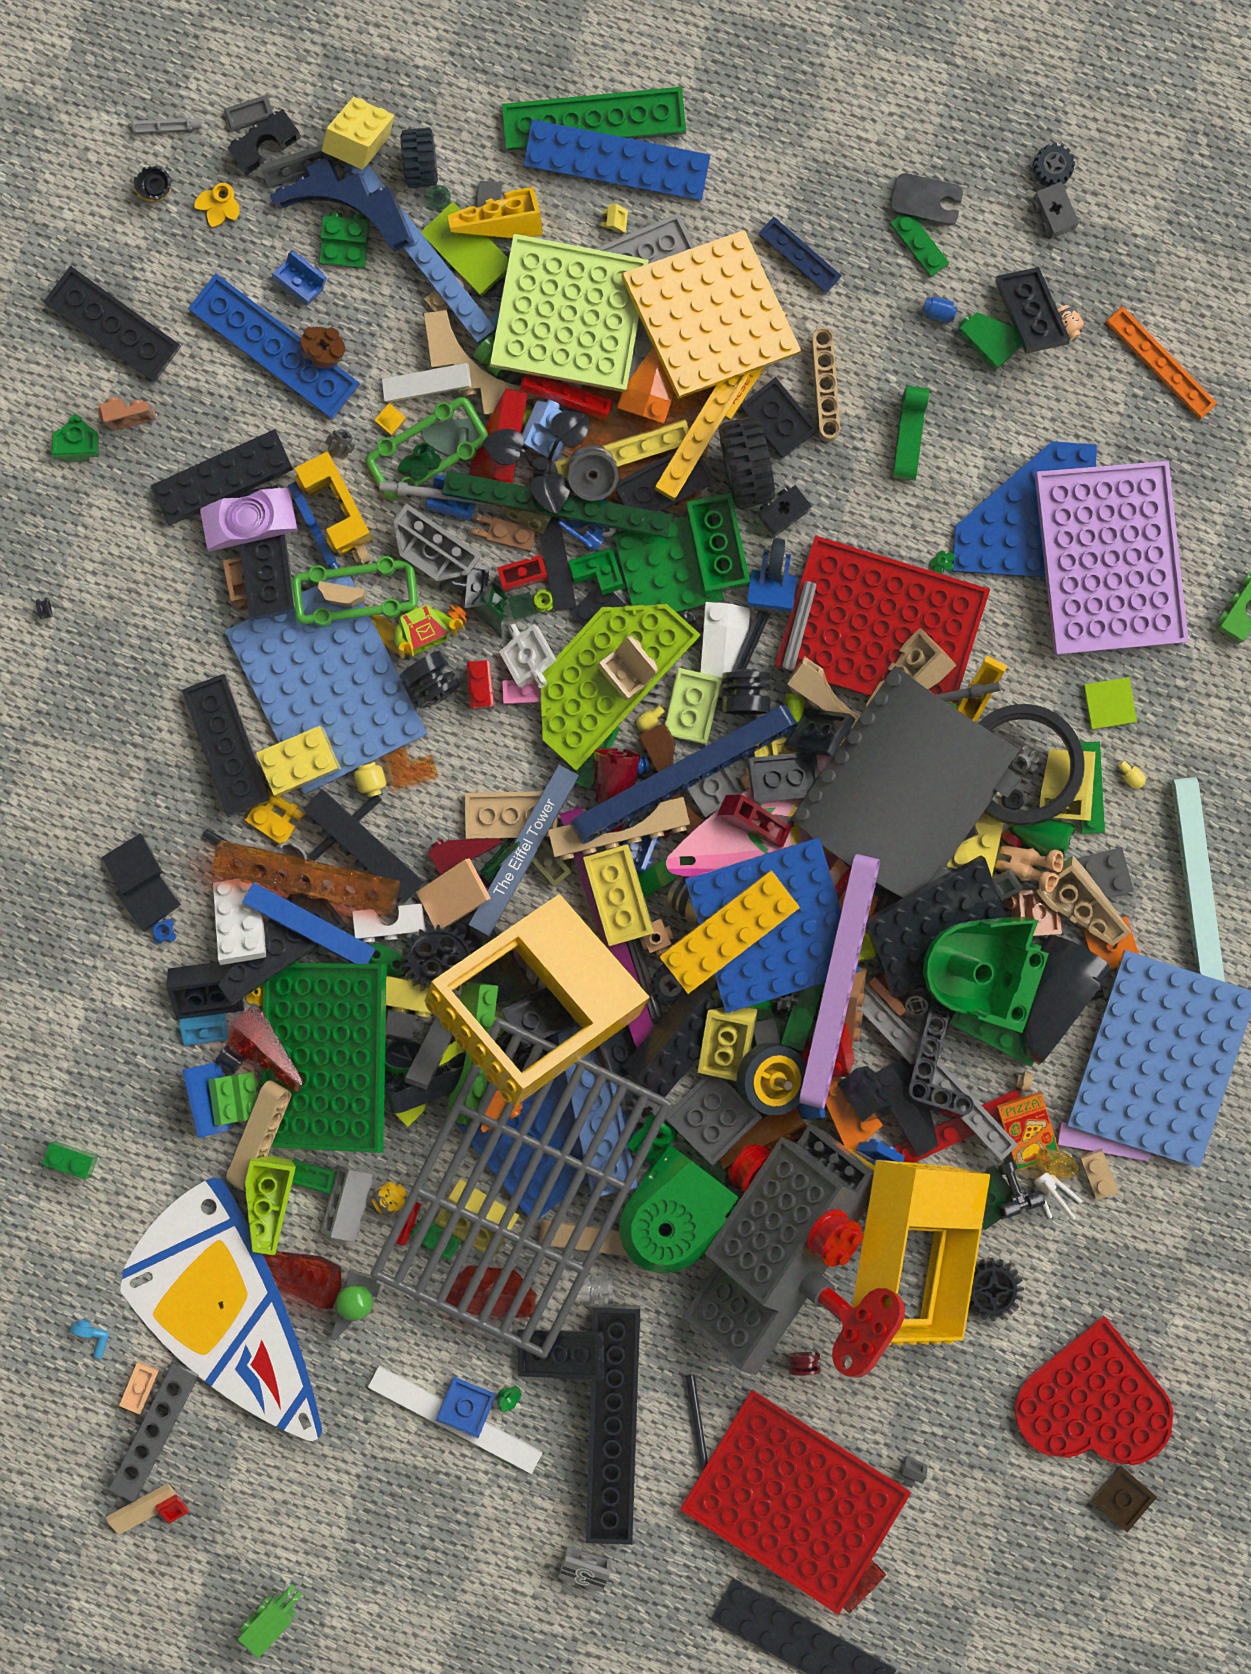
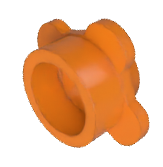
[446,604,467,624]

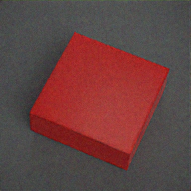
[156,1494,189,1524]

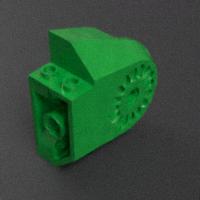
[923,917,1049,1033]
[619,1143,739,1274]

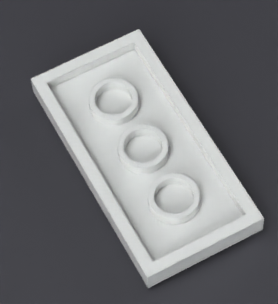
[213,875,266,965]

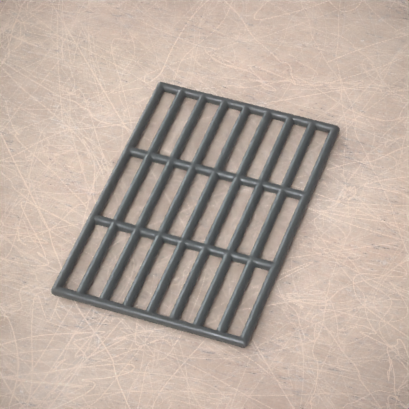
[371,1018,672,1359]

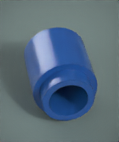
[922,296,957,324]

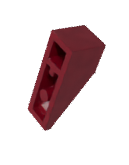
[717,794,791,847]
[428,838,502,875]

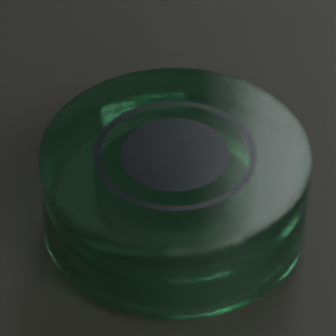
[428,185,451,210]

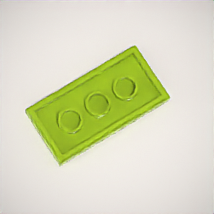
[421,202,509,297]

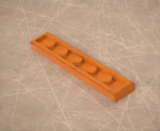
[1105,306,1217,420]

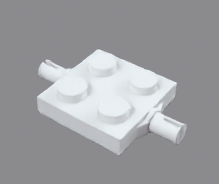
[499,624,557,688]

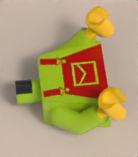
[394,600,465,659]

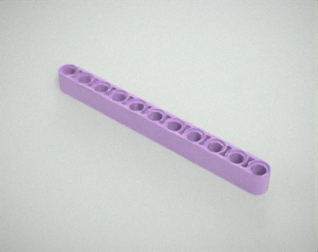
[800,854,880,1109]

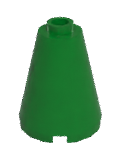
[1009,819,1077,858]

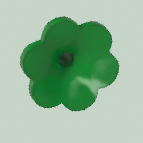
[497,1386,522,1412]

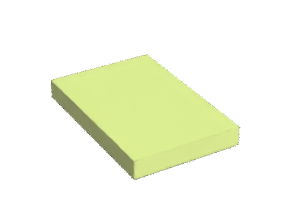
[665,667,722,745]

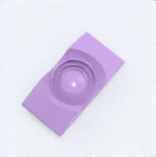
[200,488,298,552]

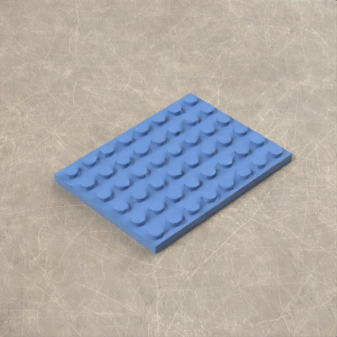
[225,576,428,795]
[1066,950,1251,1168]

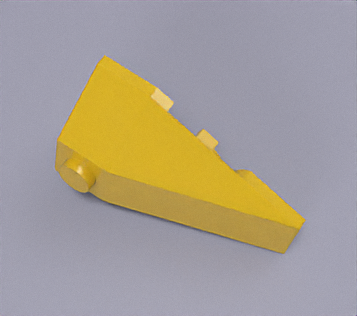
[447,187,543,238]

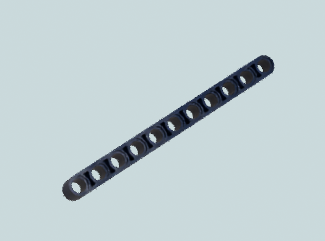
[570,705,798,844]

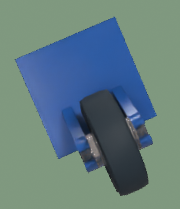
[747,538,797,612]

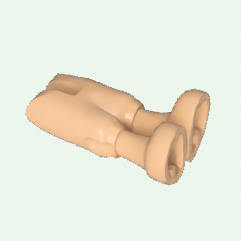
[995,846,1063,892]

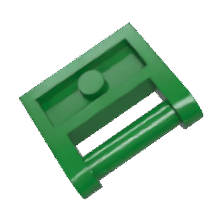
[627,1114,678,1163]

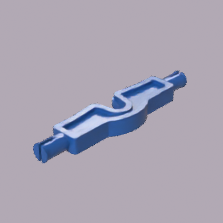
[288,482,340,569]

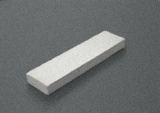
[382,363,471,403]

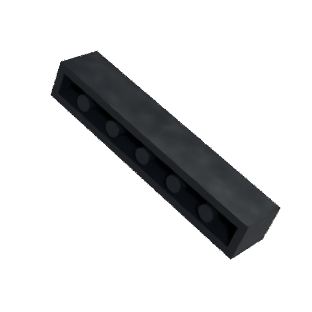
[303,789,424,903]

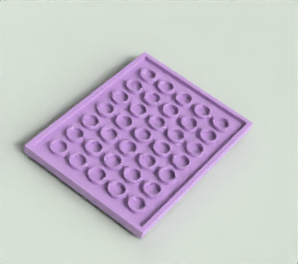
[1034,461,1189,655]

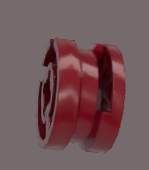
[788,1352,821,1376]

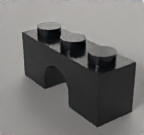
[227,109,301,176]

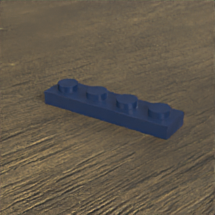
[758,216,842,294]

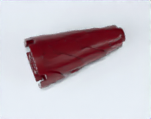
[594,748,640,833]

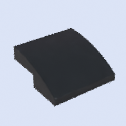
[116,875,181,932]

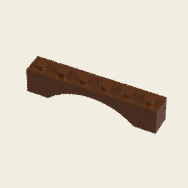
[639,723,706,836]

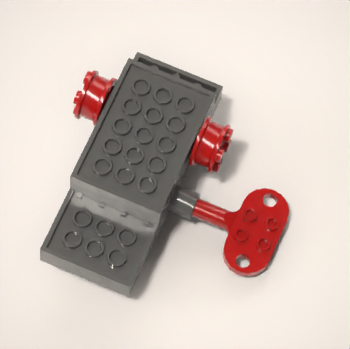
[683,1124,905,1378]

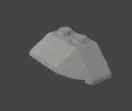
[393,503,482,582]

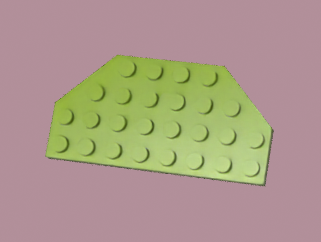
[541,604,701,771]

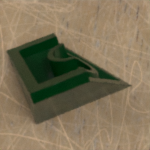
[471,582,508,638]

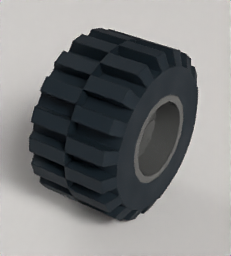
[400,127,438,188]

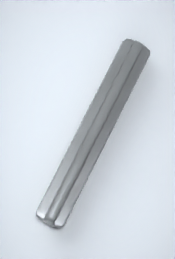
[782,581,816,671]

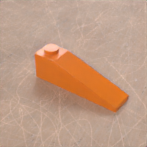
[617,347,674,423]

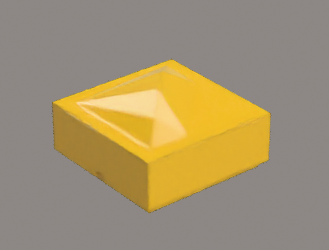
[374,403,407,436]

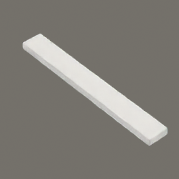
[368,1366,542,1474]

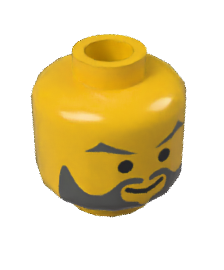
[371,1181,407,1216]

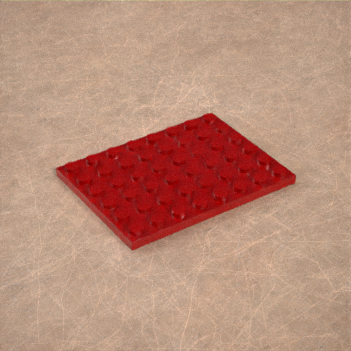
[774,535,990,703]
[680,1389,912,1615]

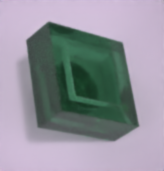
[508,592,536,621]

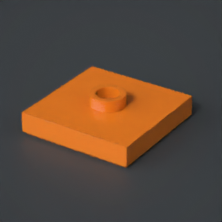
[1082,916,1139,969]

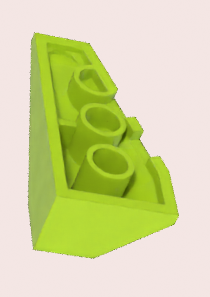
[245,1156,296,1255]

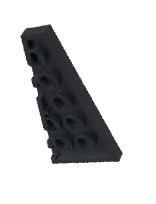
[437,877,538,1004]

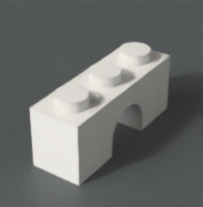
[352,904,426,943]

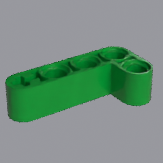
[892,386,930,481]

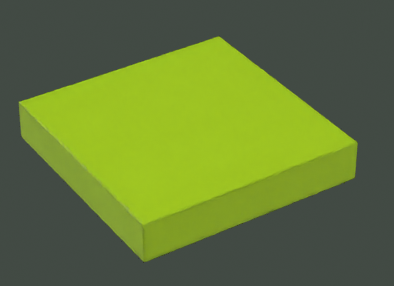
[1083,677,1137,730]

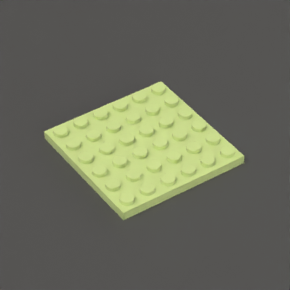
[490,234,649,393]

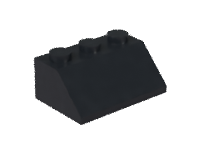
[167,962,245,1020]

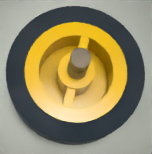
[737,1043,807,1115]

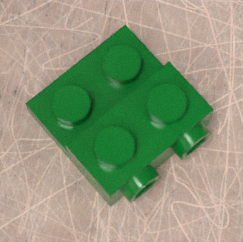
[319,212,370,269]

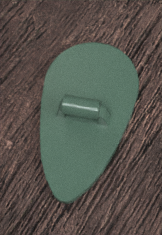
[422,418,489,462]

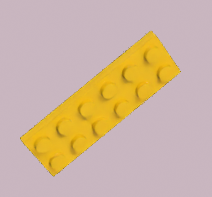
[659,870,800,994]

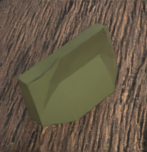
[532,839,573,887]

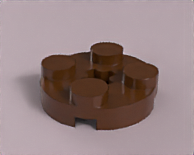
[299,327,345,368]

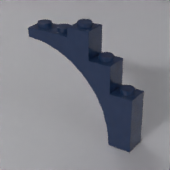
[270,158,415,252]

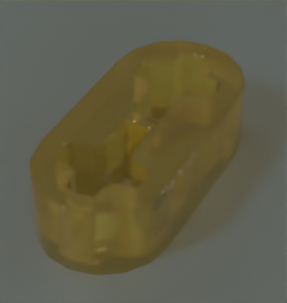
[1036,1149,1079,1179]

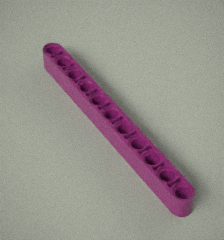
[560,807,654,1049]

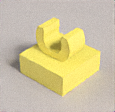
[601,204,628,233]

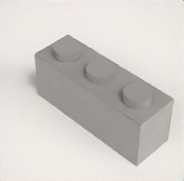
[321,1165,373,1242]

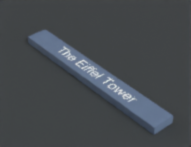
[469,765,579,937]

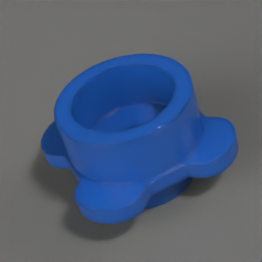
[151,919,176,944]

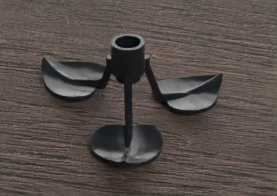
[482,411,589,514]

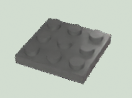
[665,1075,762,1167]

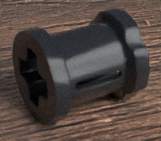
[215,1045,246,1074]

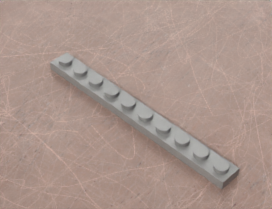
[861,982,1018,1161]

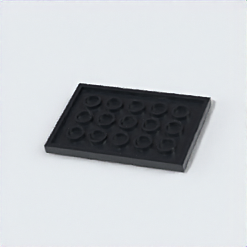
[866,855,1006,998]

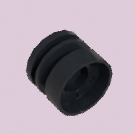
[400,650,461,709]
[722,669,770,715]

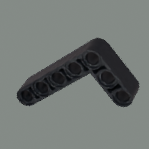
[904,997,974,1118]
[384,1055,466,1114]

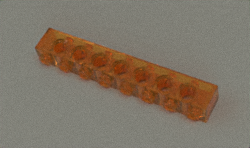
[212,840,400,915]

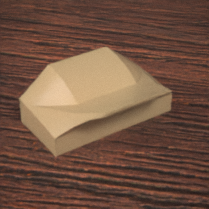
[318,581,367,608]

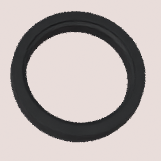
[978,704,1085,826]

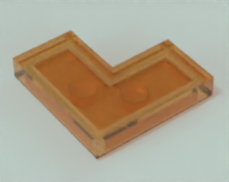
[384,745,439,790]

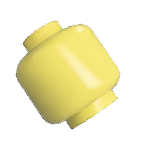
[354,762,386,797]

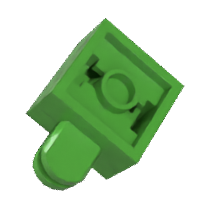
[238,1584,302,1659]

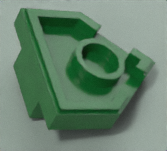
[52,413,99,462]

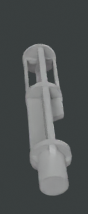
[131,117,202,134]

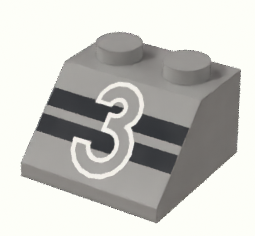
[558,1546,611,1593]

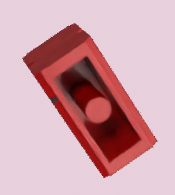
[497,555,548,593]
[466,660,495,710]

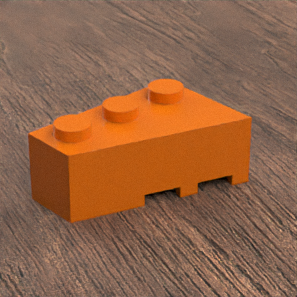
[825,1077,883,1152]

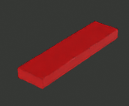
[520,374,612,420]

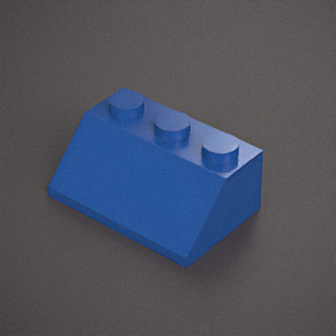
[182,1062,235,1138]

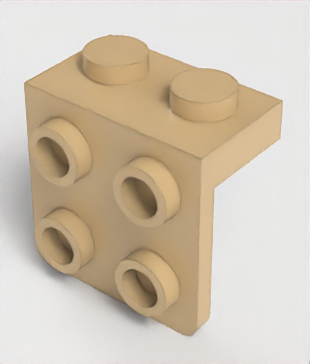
[597,635,658,701]

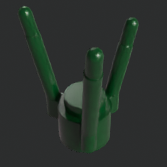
[480,838,529,884]

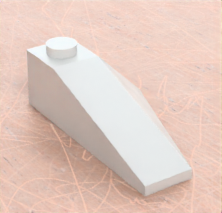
[700,602,750,697]

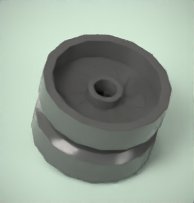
[567,444,619,501]

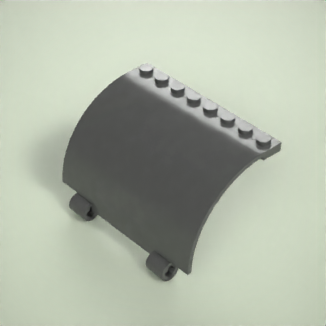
[791,665,1021,898]

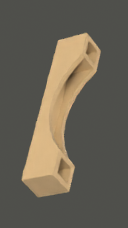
[787,656,861,731]
[548,797,690,861]

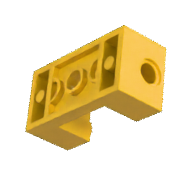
[294,451,374,556]

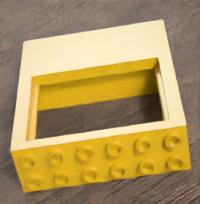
[424,894,649,1107]
[852,1160,990,1345]

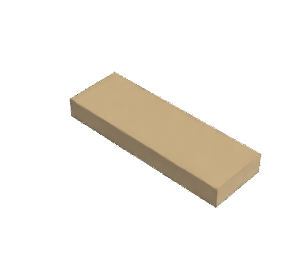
[106,1483,178,1535]

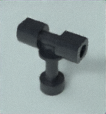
[997,1160,1045,1219]

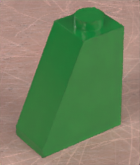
[958,312,1022,371]

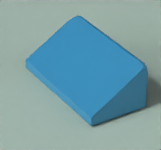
[179,1013,229,1045]

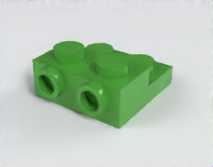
[208,1072,259,1125]

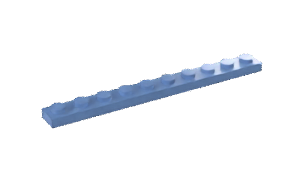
[343,164,496,345]

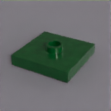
[982,1165,1013,1230]

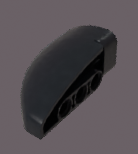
[1019,935,1110,1065]

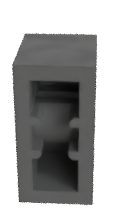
[1032,181,1079,239]
[386,1010,423,1039]

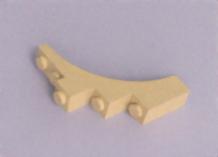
[424,310,547,419]

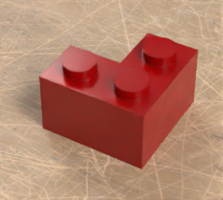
[801,1023,855,1077]

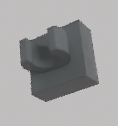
[902,1456,928,1488]

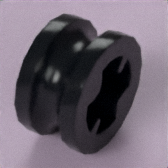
[36,597,53,620]

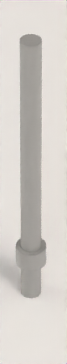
[379,482,501,507]

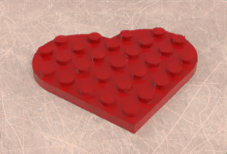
[1015,1315,1174,1465]

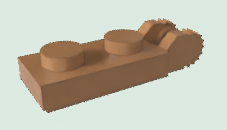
[470,515,536,552]

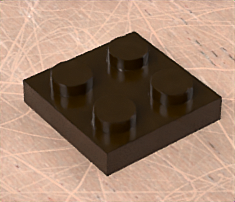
[1091,1465,1157,1533]

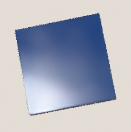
[435,1376,496,1439]

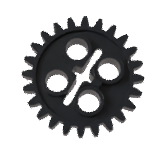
[401,925,475,991]

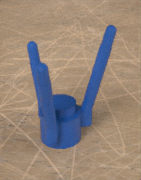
[558,494,605,552]

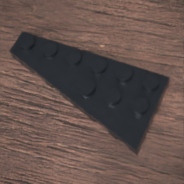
[218,871,347,1005]

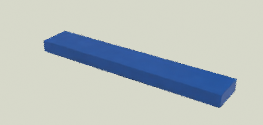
[242,882,376,964]

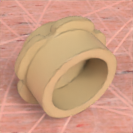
[352,543,371,565]
[1017,1070,1033,1093]

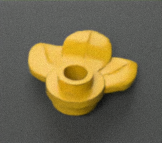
[194,183,240,227]

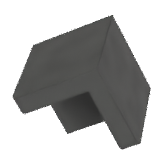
[992,868,1024,900]

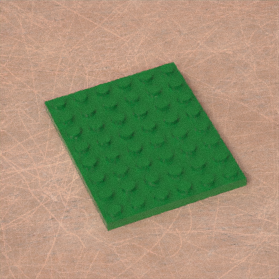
[261,963,387,1153]

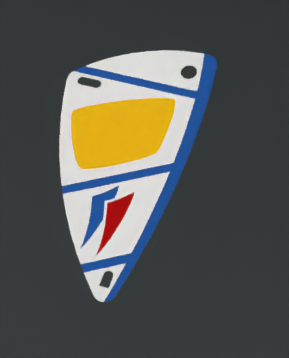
[120,1178,322,1441]

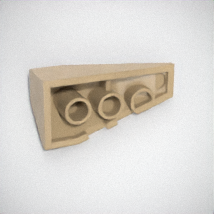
[865,628,956,707]
[1036,856,1131,946]

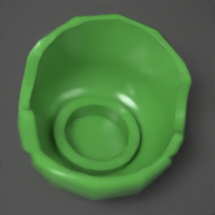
[335,1285,374,1321]

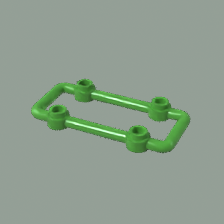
[366,397,488,500]
[292,556,418,628]

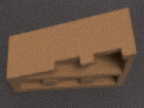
[844,967,867,1048]

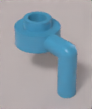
[69,1319,109,1359]

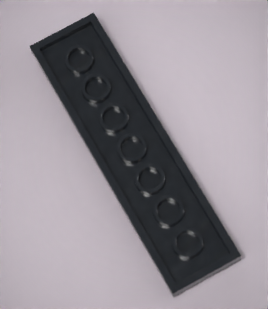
[711,1577,896,1674]

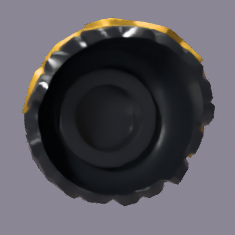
[134,166,171,202]

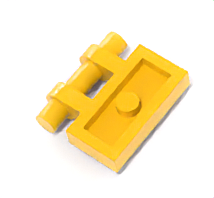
[245,789,305,844]

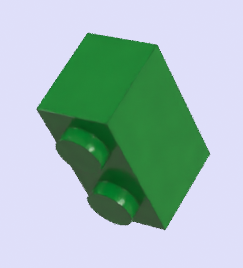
[42,1141,98,1180]

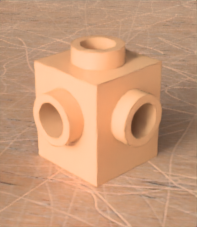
[640,919,675,955]

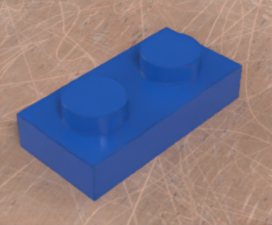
[858,1139,905,1162]

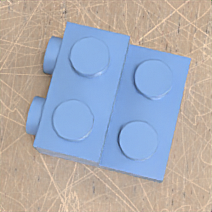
[522,400,567,462]

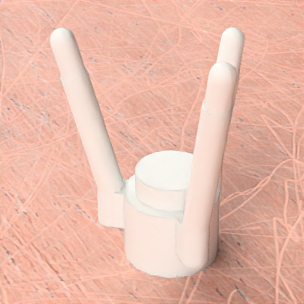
[1033,1171,1082,1220]

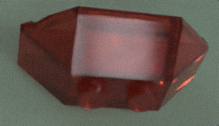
[445,1265,536,1318]

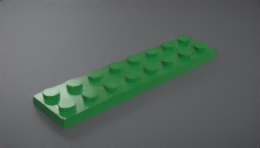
[502,87,686,151]

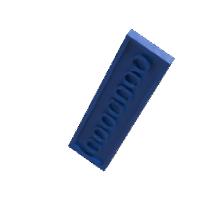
[524,119,710,201]
[188,273,360,420]

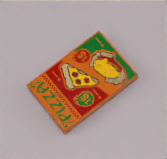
[997,1091,1060,1171]

